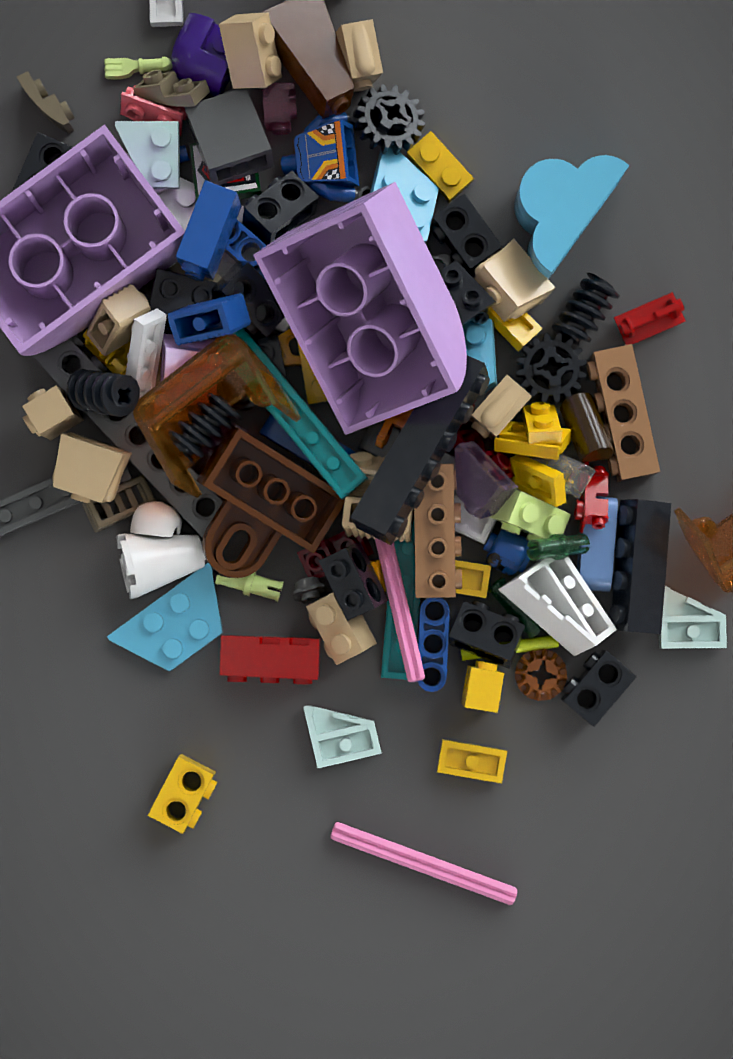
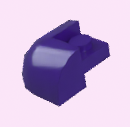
[171,13,230,98]

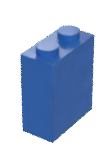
[175,180,242,282]

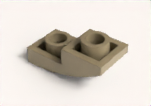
[133,70,210,107]
[17,71,74,134]

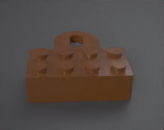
[196,426,345,578]

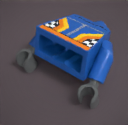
[281,106,371,203]

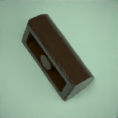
[560,393,614,463]

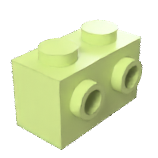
[488,486,571,546]

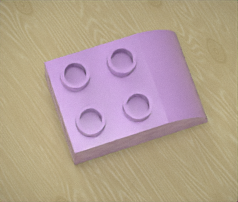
[0,124,185,356]
[253,182,467,435]

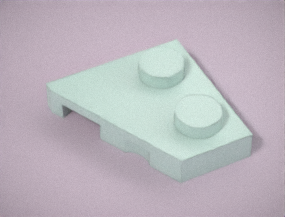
[115,121,180,189]
[659,586,727,649]
[303,705,382,768]

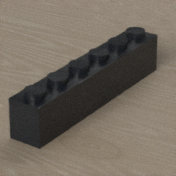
[350,355,490,545]

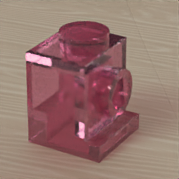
[262,82,297,135]

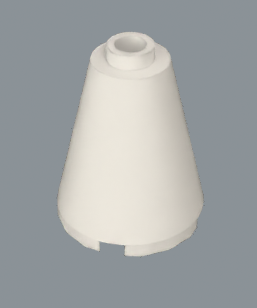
[116,534,206,599]

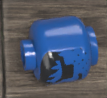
[483,529,534,576]

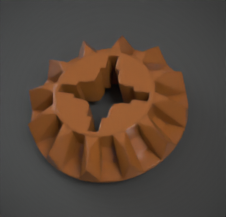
[515,649,568,701]

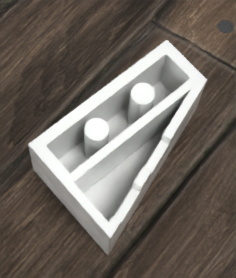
[498,547,617,656]

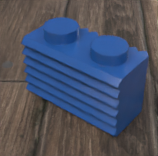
[168,293,251,346]

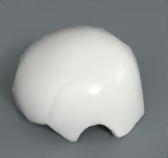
[130,501,182,537]

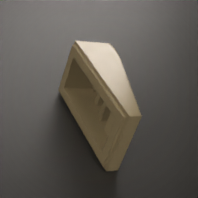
[82,475,156,533]

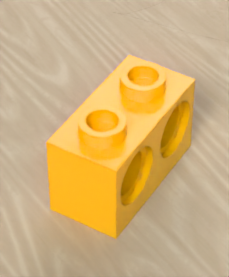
[461,660,504,713]
[147,754,218,834]

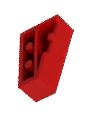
[220,635,321,684]

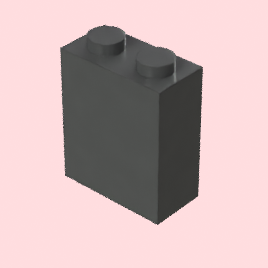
[184,88,274,185]

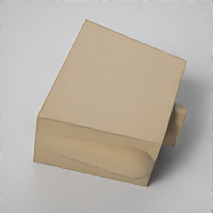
[335,19,383,92]
[474,238,556,322]
[469,375,532,440]
[52,432,132,503]

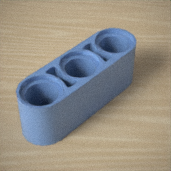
[577,496,618,592]

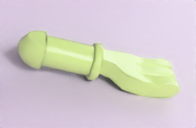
[104,57,173,80]

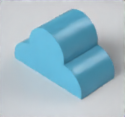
[514,155,629,279]

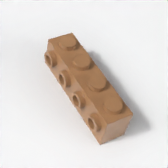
[414,463,462,598]

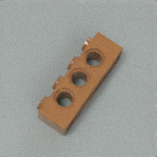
[586,344,660,482]

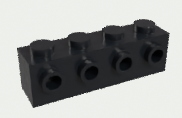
[609,499,672,634]

